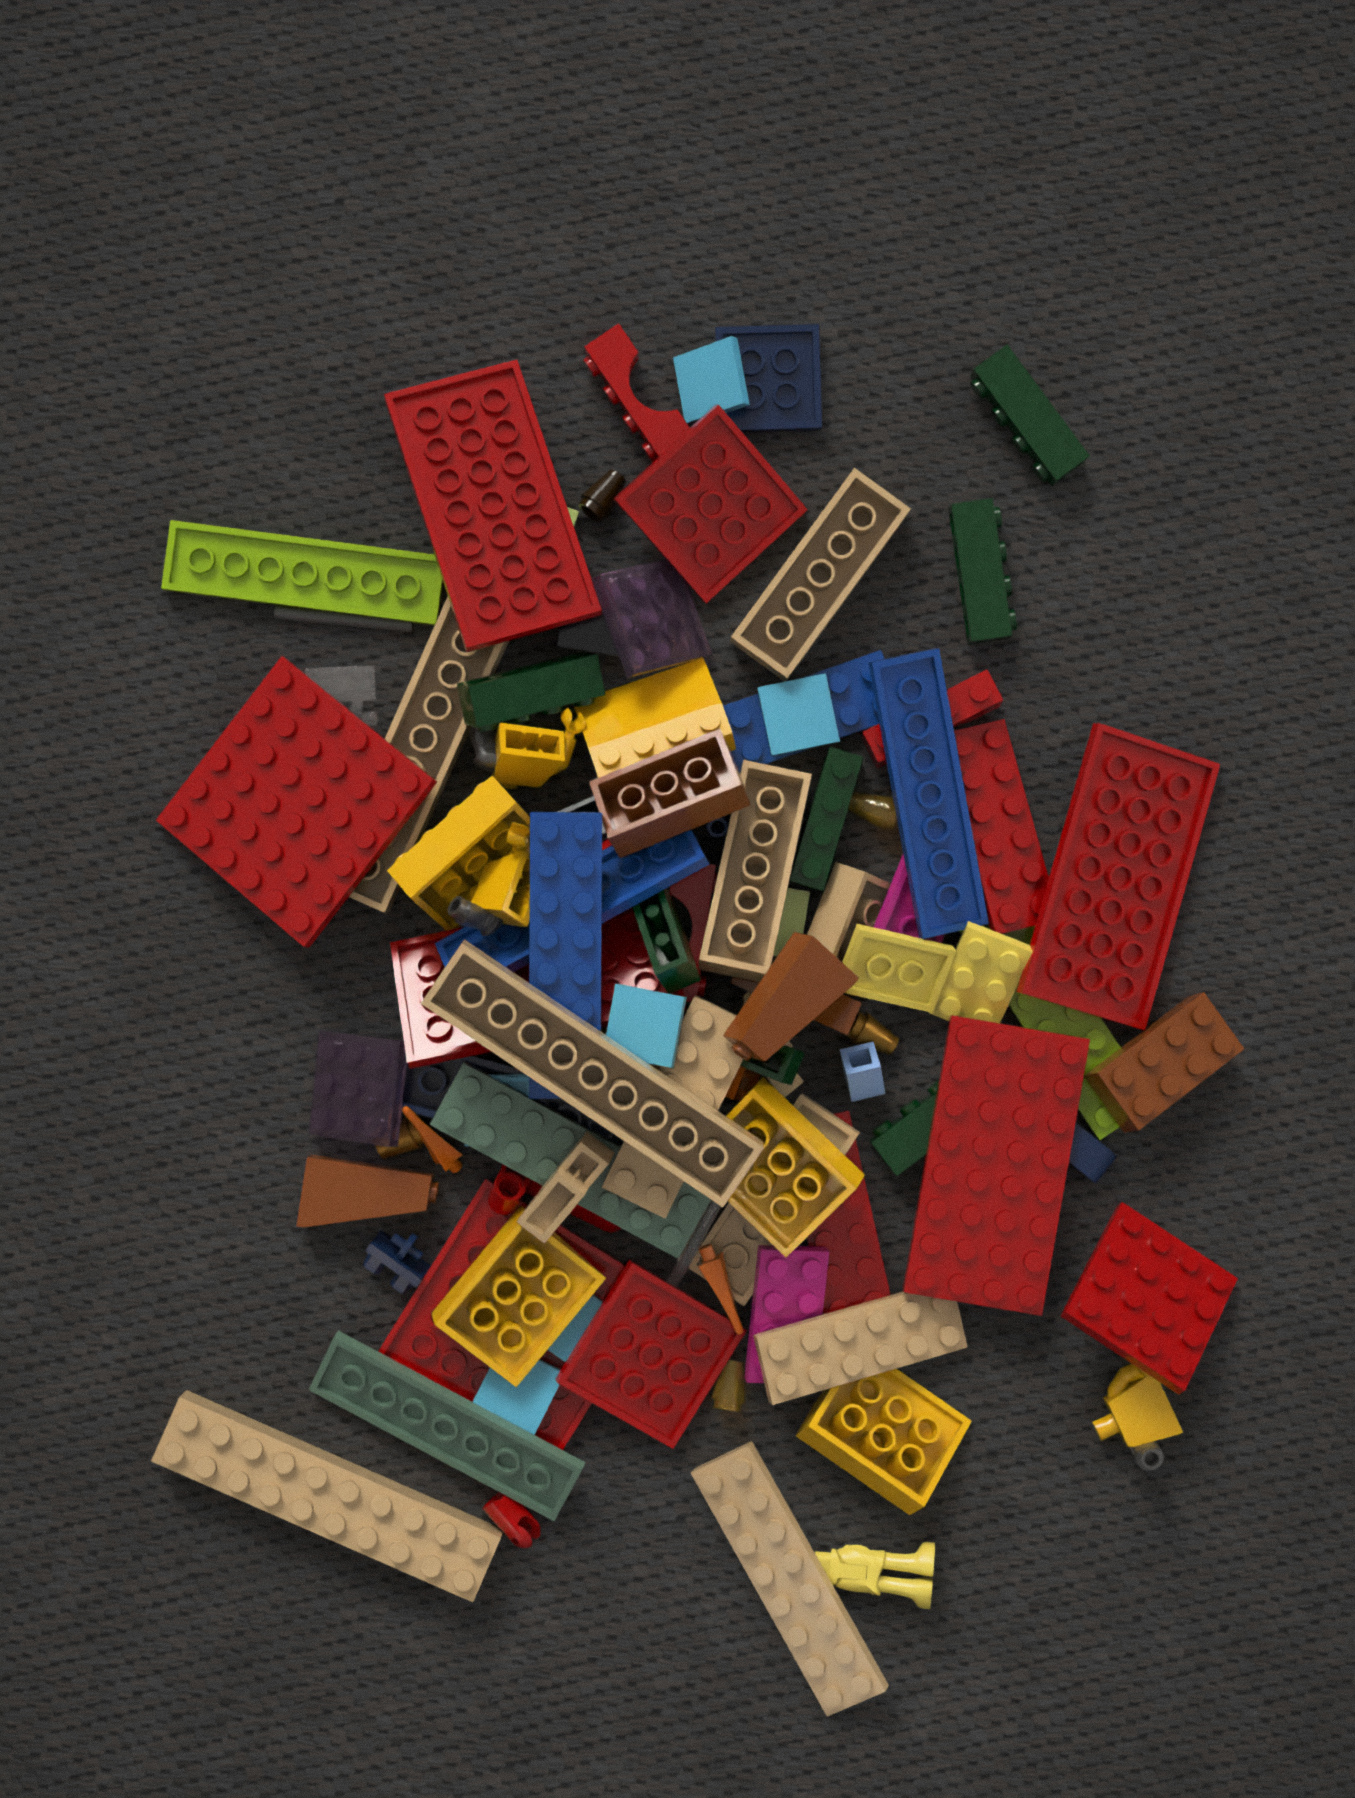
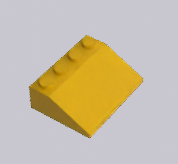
[573,658,736,778]
[387,776,530,931]
[725,1077,865,1257]
[431,1205,606,1387]
[795,1369,972,1515]

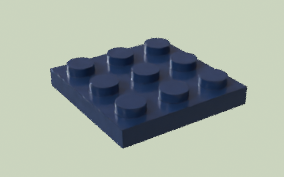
[715,324,822,433]

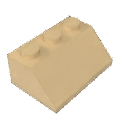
[807,862,891,962]

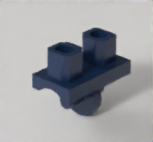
[363,1230,431,1294]

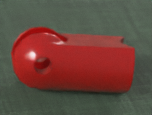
[482,1492,541,1548]

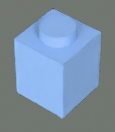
[839,1042,885,1102]

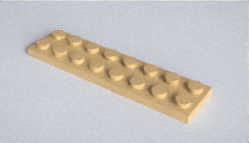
[691,1441,889,1717]

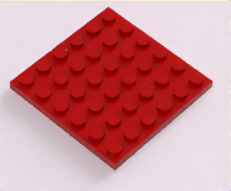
[156,656,437,948]
[378,1178,626,1450]

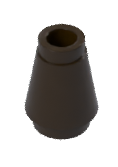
[578,469,626,522]

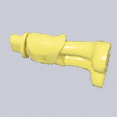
[815,1542,935,1609]

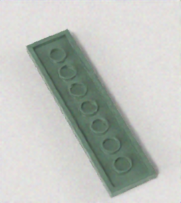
[430,1061,711,1258]
[309,1330,586,1521]

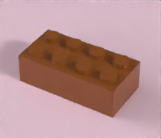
[589,728,751,858]
[1084,992,1244,1133]

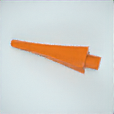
[402,1106,463,1173]
[698,1244,744,1335]

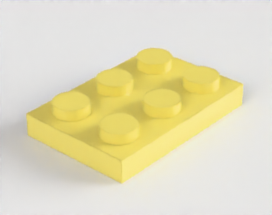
[929,921,1033,1023]
[842,924,957,1013]

